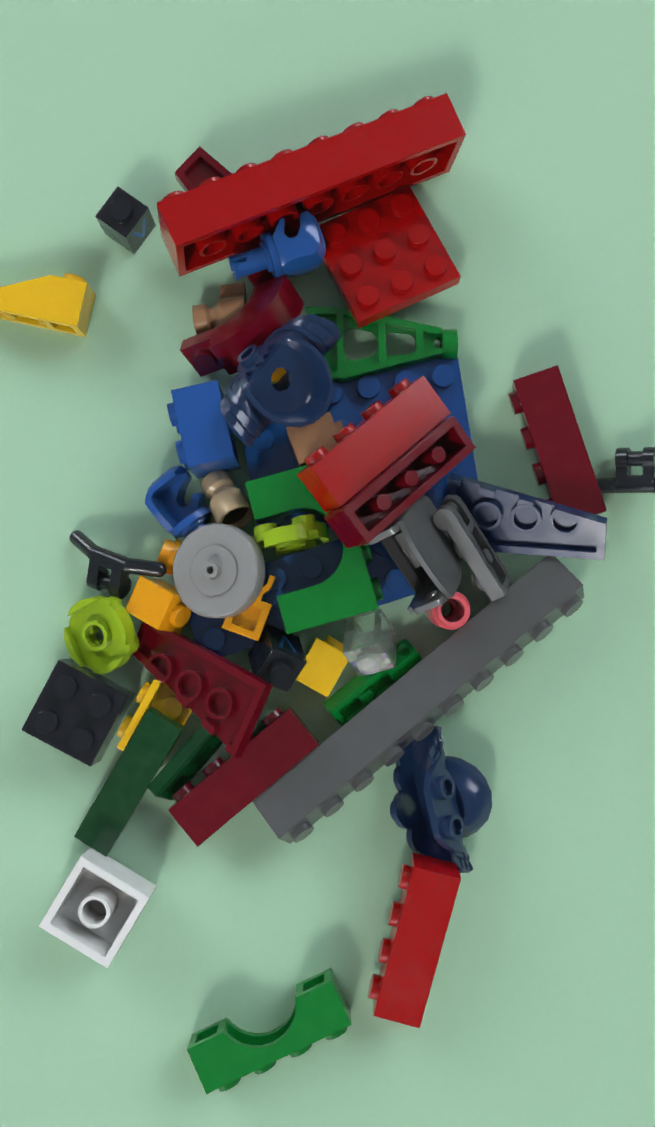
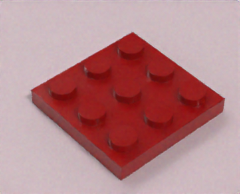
[319,186,461,328]

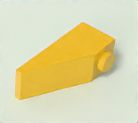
[0,273,96,337]

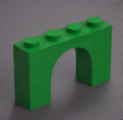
[245,465,383,634]

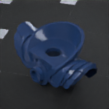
[220,314,341,447]
[390,726,492,873]

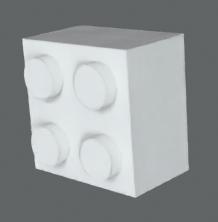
[39,847,157,968]

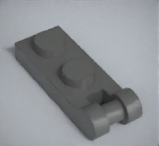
[433,494,511,601]

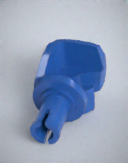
[228,211,326,281]
[145,465,212,539]

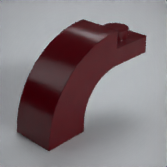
[180,274,304,377]

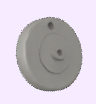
[173,523,265,618]

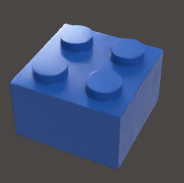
[167,380,241,479]

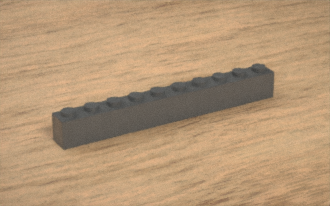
[252,556,584,844]

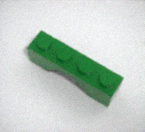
[187,968,352,1094]

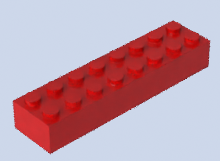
[157,93,466,277]

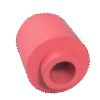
[426,591,470,630]

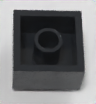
[21,659,136,767]

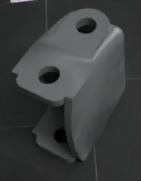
[364,495,464,614]

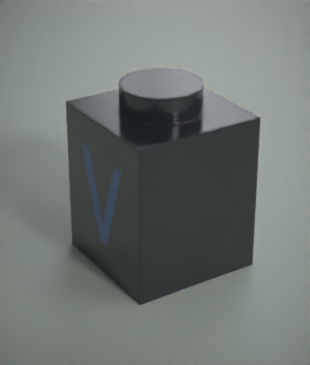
[95,186,156,254]
[248,624,307,692]

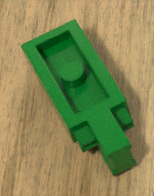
[322,638,422,726]

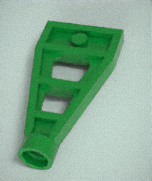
[306,306,458,383]

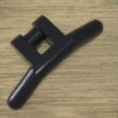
[597,447,655,493]
[69,530,167,600]

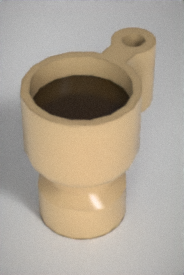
[201,470,253,529]

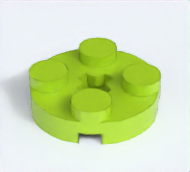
[252,514,329,557]
[64,596,139,674]

